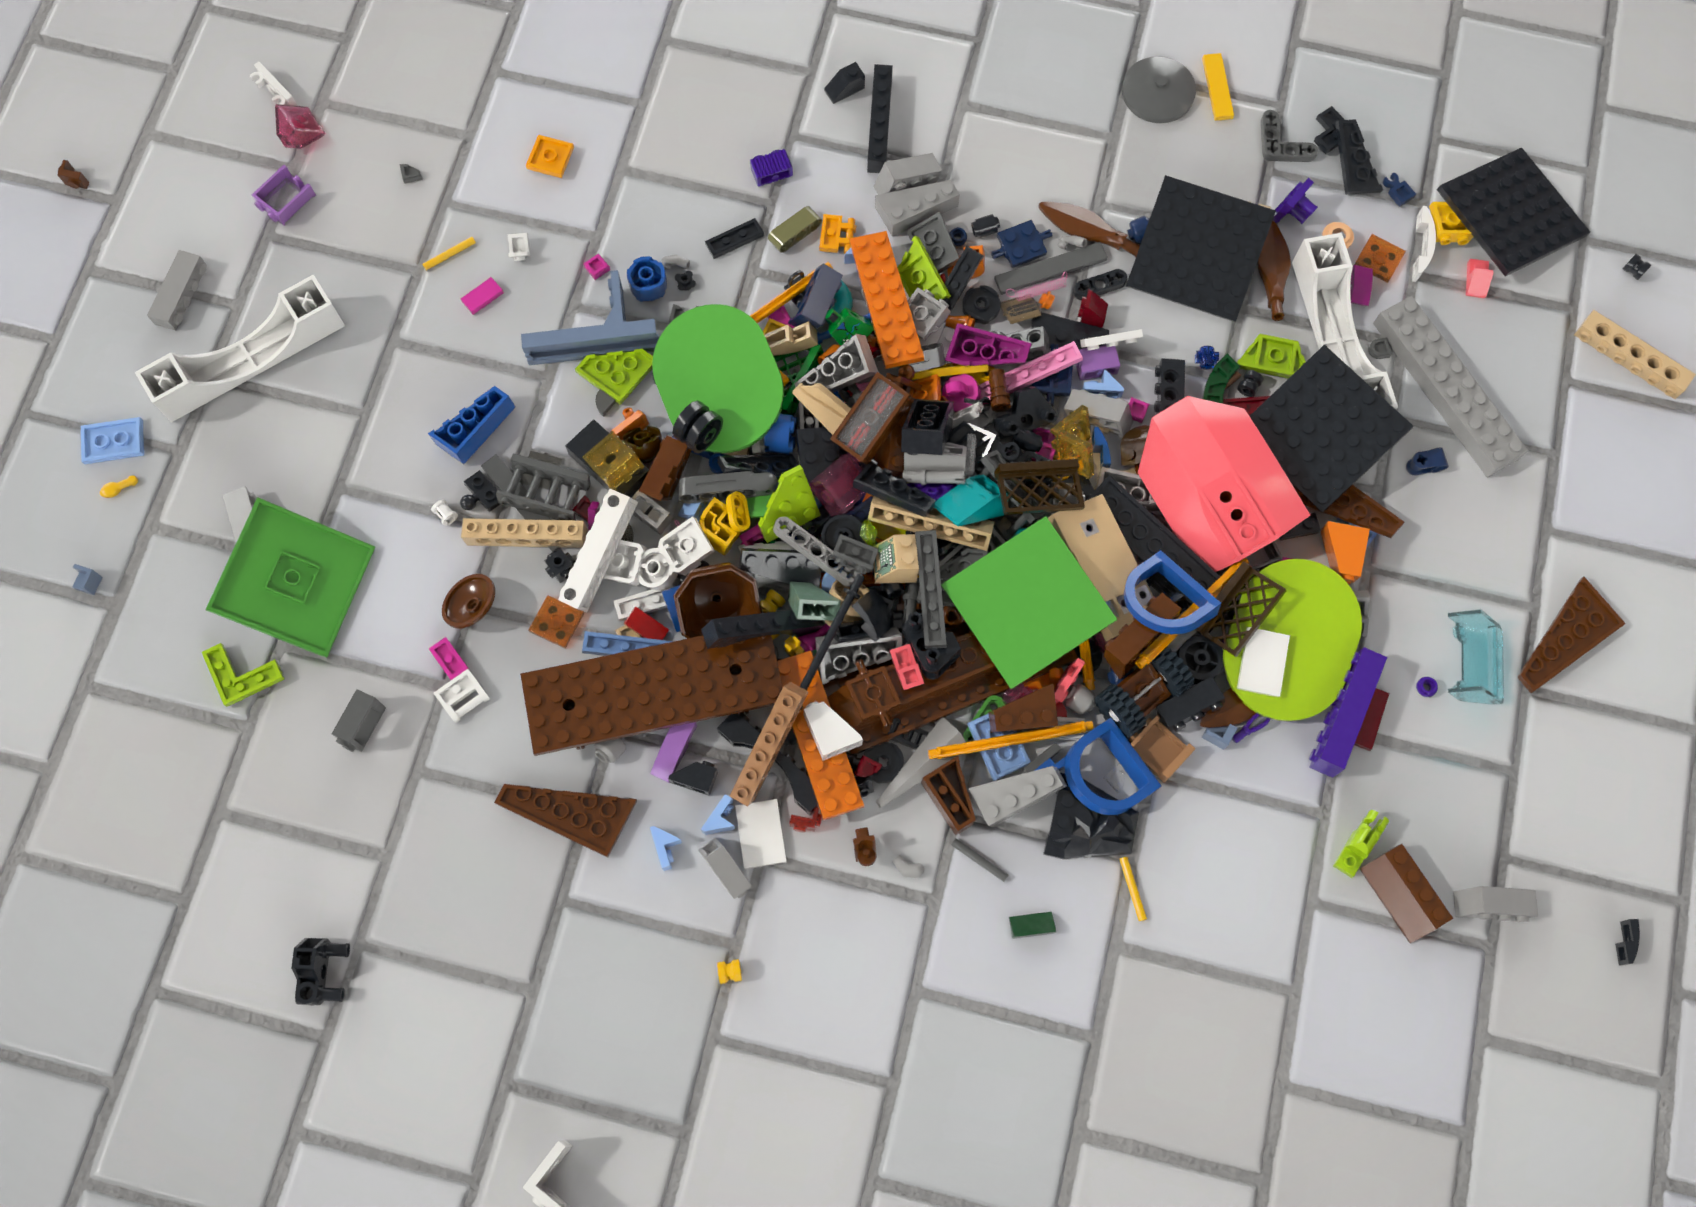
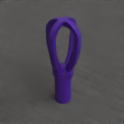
[1232,713,1271,743]

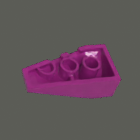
[945,323,1032,366]

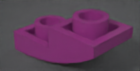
[1350,265,1373,306]

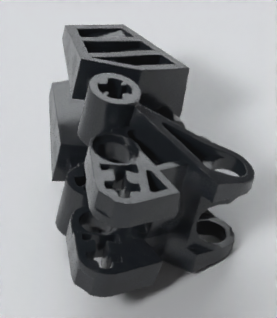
[947,421,1054,508]

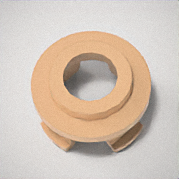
[1322,222,1354,249]

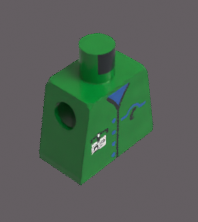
[825,308,874,346]

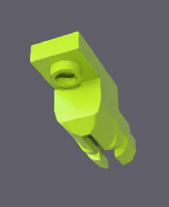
[1333,810,1389,878]

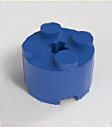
[627,256,667,302]
[764,414,797,454]

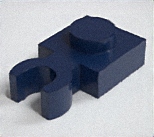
[1382,173,1416,207]

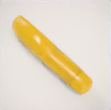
[100,475,138,498]

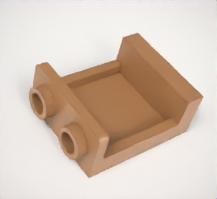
[1128,716,1195,783]

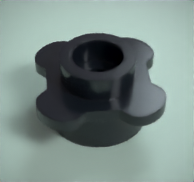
[674,271,696,291]

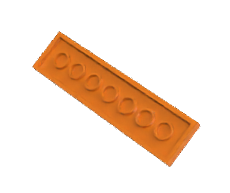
[849,231,924,369]
[777,650,864,821]

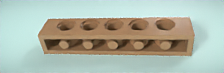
[730,682,809,807]

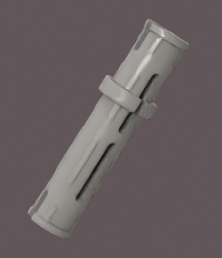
[903,469,966,485]

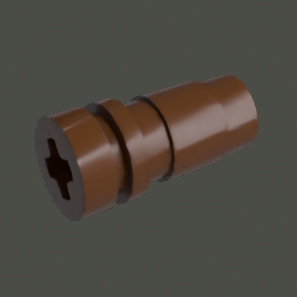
[989,369,1011,412]

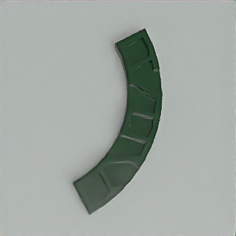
[1202,353,1241,404]

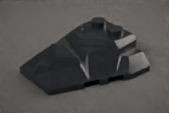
[1043,773,1139,860]

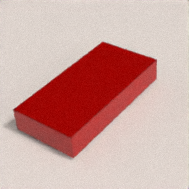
[623,607,669,640]

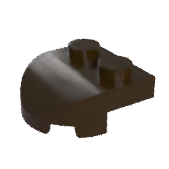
[1120,425,1150,467]

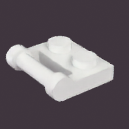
[434,669,490,723]

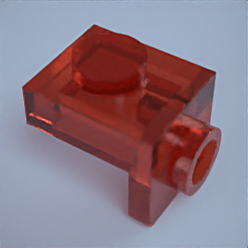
[789,807,822,833]

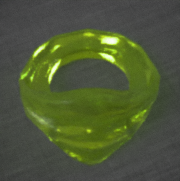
[860,520,877,546]

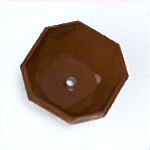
[673,562,762,639]

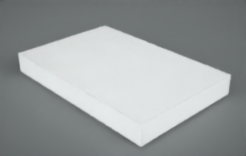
[1237,627,1290,697]
[735,799,787,869]

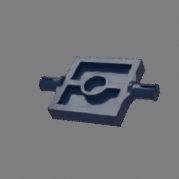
[991,219,1053,268]
[1031,343,1073,407]

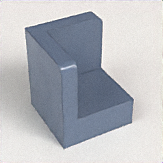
[72,564,103,595]
[1201,724,1237,750]

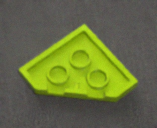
[575,349,653,405]
[758,465,820,543]

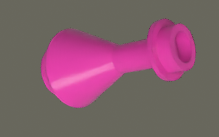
[798,623,830,652]

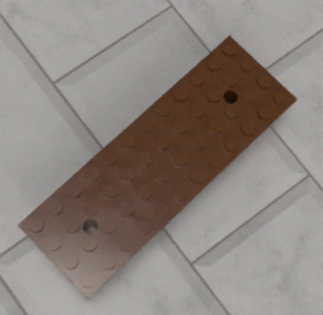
[823,623,1078,755]
[520,635,783,756]

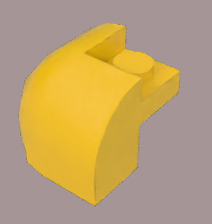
[699,497,742,556]

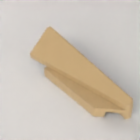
[792,383,861,462]

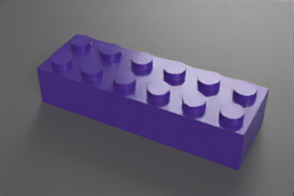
[1309,647,1388,778]

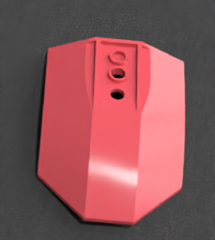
[1138,396,1310,572]

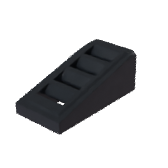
[888,717,929,750]

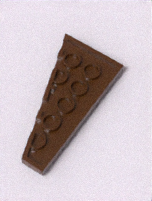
[1293,485,1405,538]
[1517,576,1626,693]
[494,784,637,858]

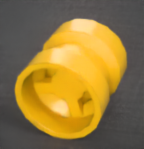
[760,589,786,613]
[717,959,742,984]

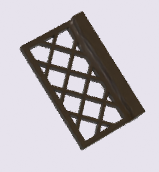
[994,459,1085,515]
[1195,561,1287,657]

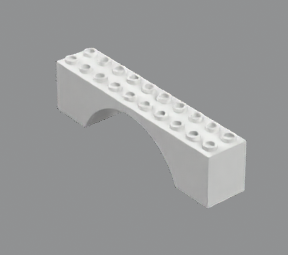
[1292,233,1398,410]
[135,275,345,423]

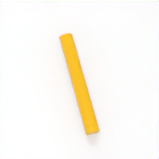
[422,237,476,271]
[1119,857,1147,921]

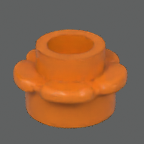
[1038,291,1055,310]

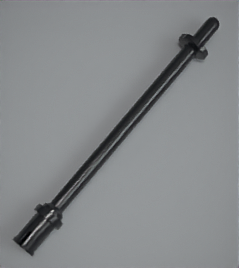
[799,574,864,710]

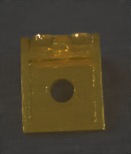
[1050,405,1094,479]
[582,431,644,491]

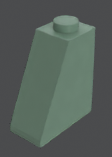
[788,582,841,621]

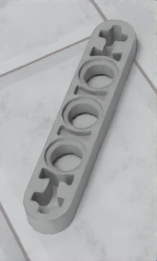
[773,517,860,587]

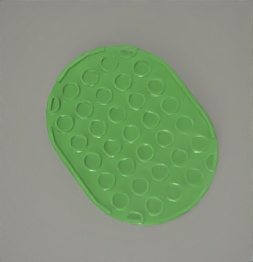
[652,304,784,453]

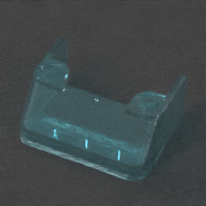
[1448,609,1504,705]

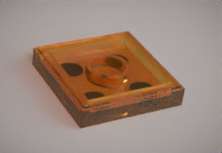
[1354,234,1406,283]
[528,595,585,649]

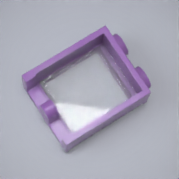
[252,165,316,226]

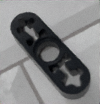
[1073,269,1127,300]

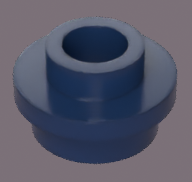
[950,227,967,246]

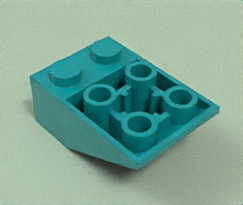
[934,474,1008,527]

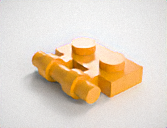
[819,214,856,254]

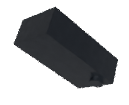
[901,399,954,455]
[565,419,650,498]

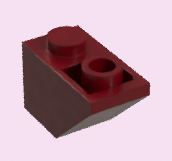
[1077,290,1108,328]

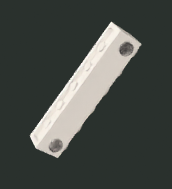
[558,489,638,613]

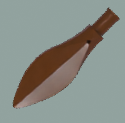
[1038,202,1140,257]
[1257,221,1291,321]
[1200,688,1256,728]

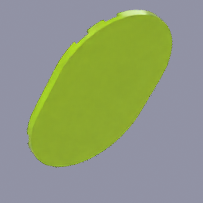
[1223,559,1362,721]

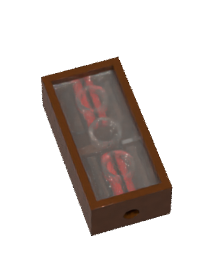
[830,372,914,465]

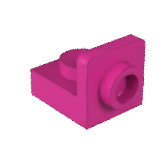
[739,524,765,546]

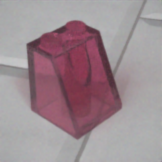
[808,453,866,517]

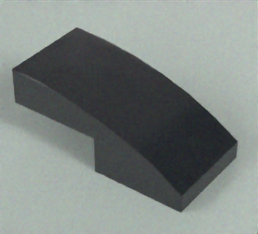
[1615,919,1640,966]

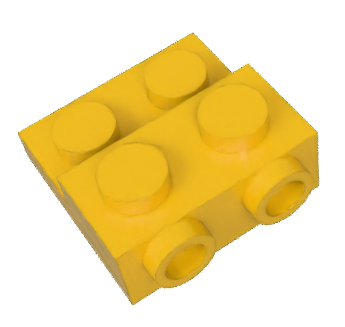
[1429,202,1473,245]

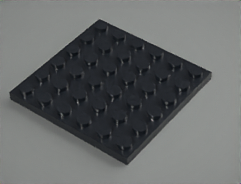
[1436,147,1590,277]
[1126,175,1276,322]
[1250,344,1414,513]

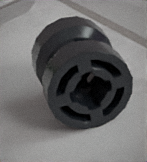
[1622,254,1651,280]
[1237,370,1264,397]

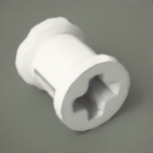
[431,499,458,526]

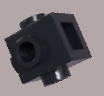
[544,549,575,583]

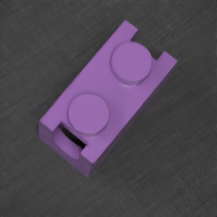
[1076,345,1120,381]

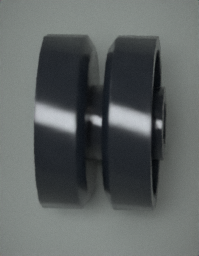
[672,400,723,453]
[821,514,868,551]

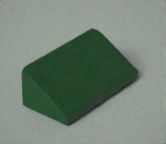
[1009,911,1056,939]

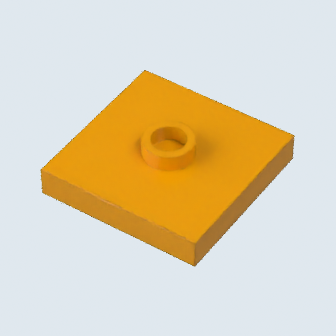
[526,135,574,178]

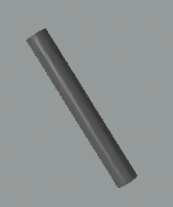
[951,838,1009,882]

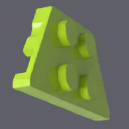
[897,236,951,300]
[1237,334,1306,378]

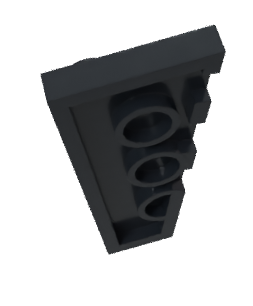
[717,454,799,480]
[852,459,936,517]

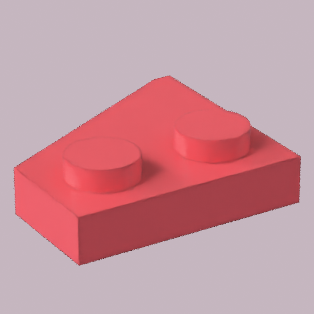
[1054,658,1085,704]

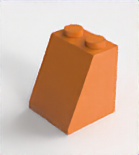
[1321,521,1370,585]

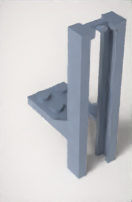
[521,270,659,366]

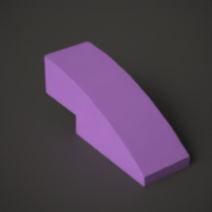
[650,722,697,783]

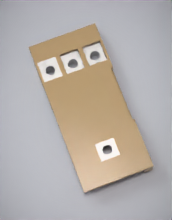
[1048,494,1154,641]

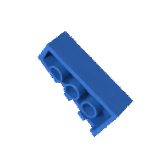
[428,386,516,465]

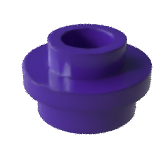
[1416,677,1438,697]

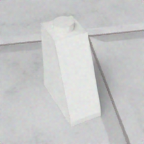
[804,702,863,760]

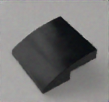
[852,588,894,642]

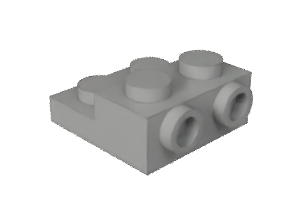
[908,288,951,341]

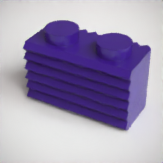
[750,149,793,187]

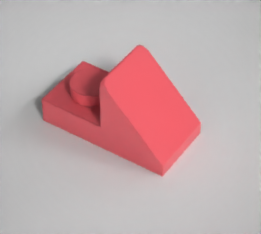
[1466,259,1493,298]

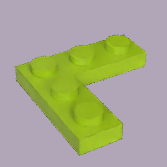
[202,643,285,707]

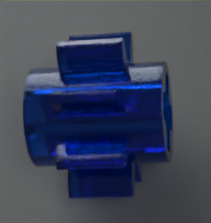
[1195,346,1219,370]

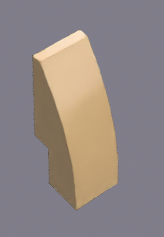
[765,321,818,356]

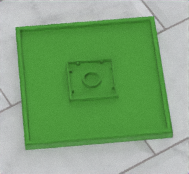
[205,497,375,658]
[941,516,1117,690]

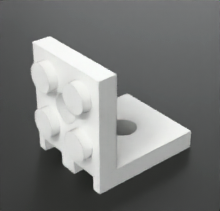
[523,1140,572,1207]

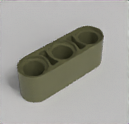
[768,206,822,253]

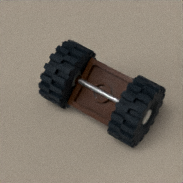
[1095,647,1194,738]

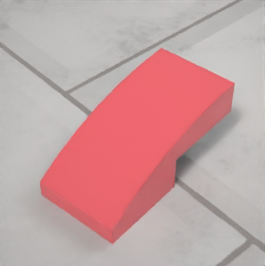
[889,644,924,690]

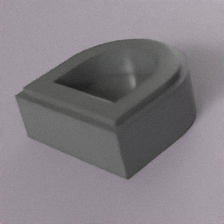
[1368,337,1392,359]

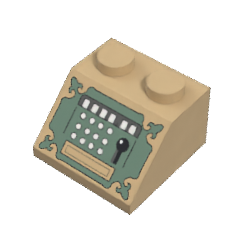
[873,534,919,583]

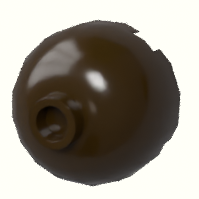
[622,426,662,463]

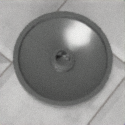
[1122,56,1196,123]

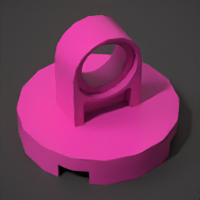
[942,374,981,412]

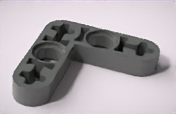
[1261,110,1318,162]

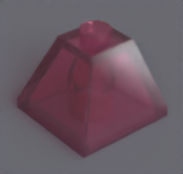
[275,104,326,149]

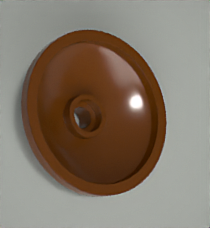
[442,574,496,629]

